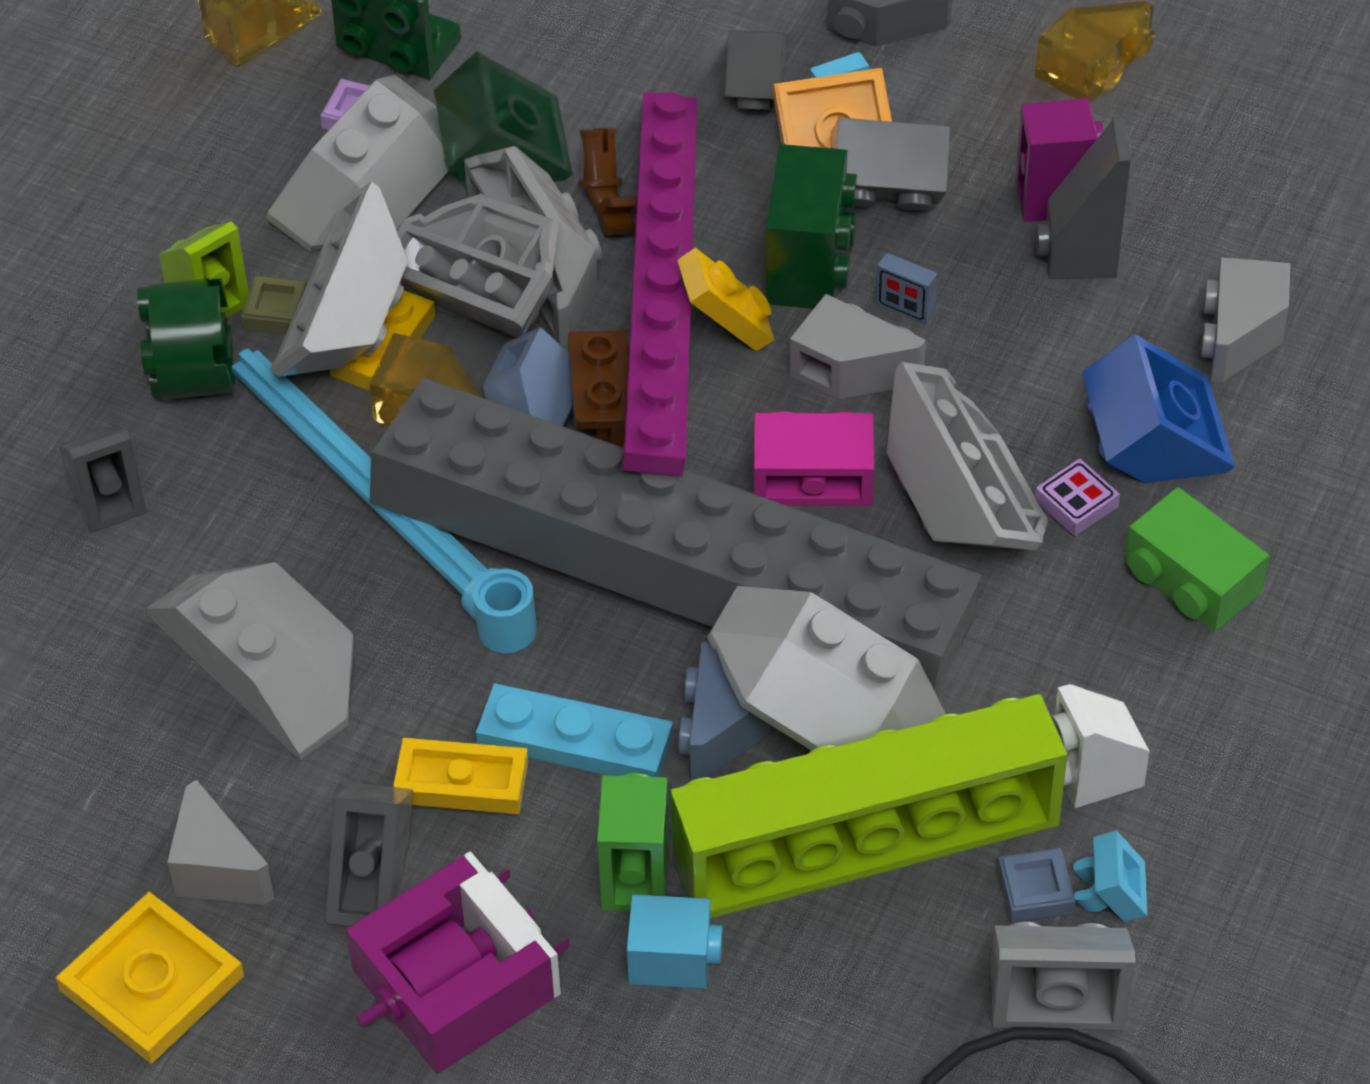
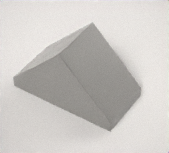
[167,780,275,905]

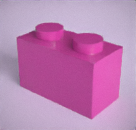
[754,411,874,506]

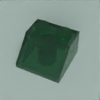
[434,51,573,182]

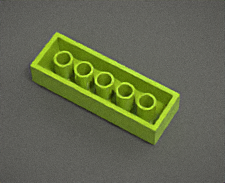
[671,694,1067,918]

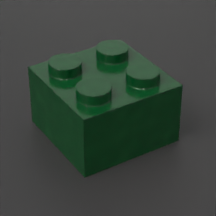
[766,144,857,309]

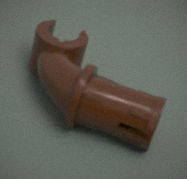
[578,128,636,236]

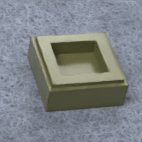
[241,275,308,335]

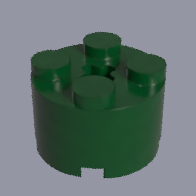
[137,277,235,400]

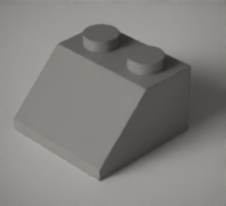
[991,922,1135,1031]

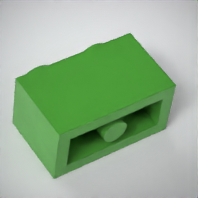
[1124,487,1270,632]
[597,773,670,912]

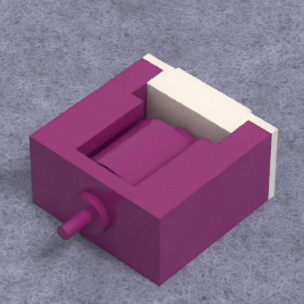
[346,851,569,1074]

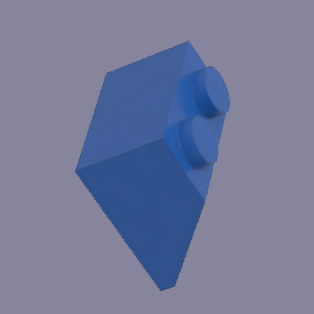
[1082,334,1235,483]

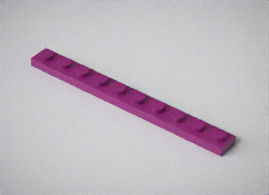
[622,92,697,477]

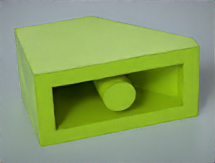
[159,221,249,318]

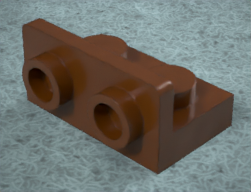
[568,330,628,447]

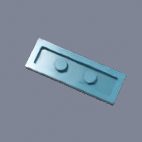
[476,683,673,777]

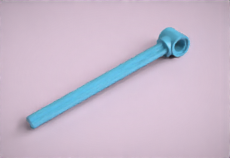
[231,348,538,654]

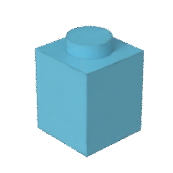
[627,894,723,989]

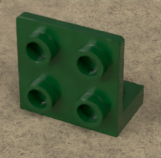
[331,0,461,80]

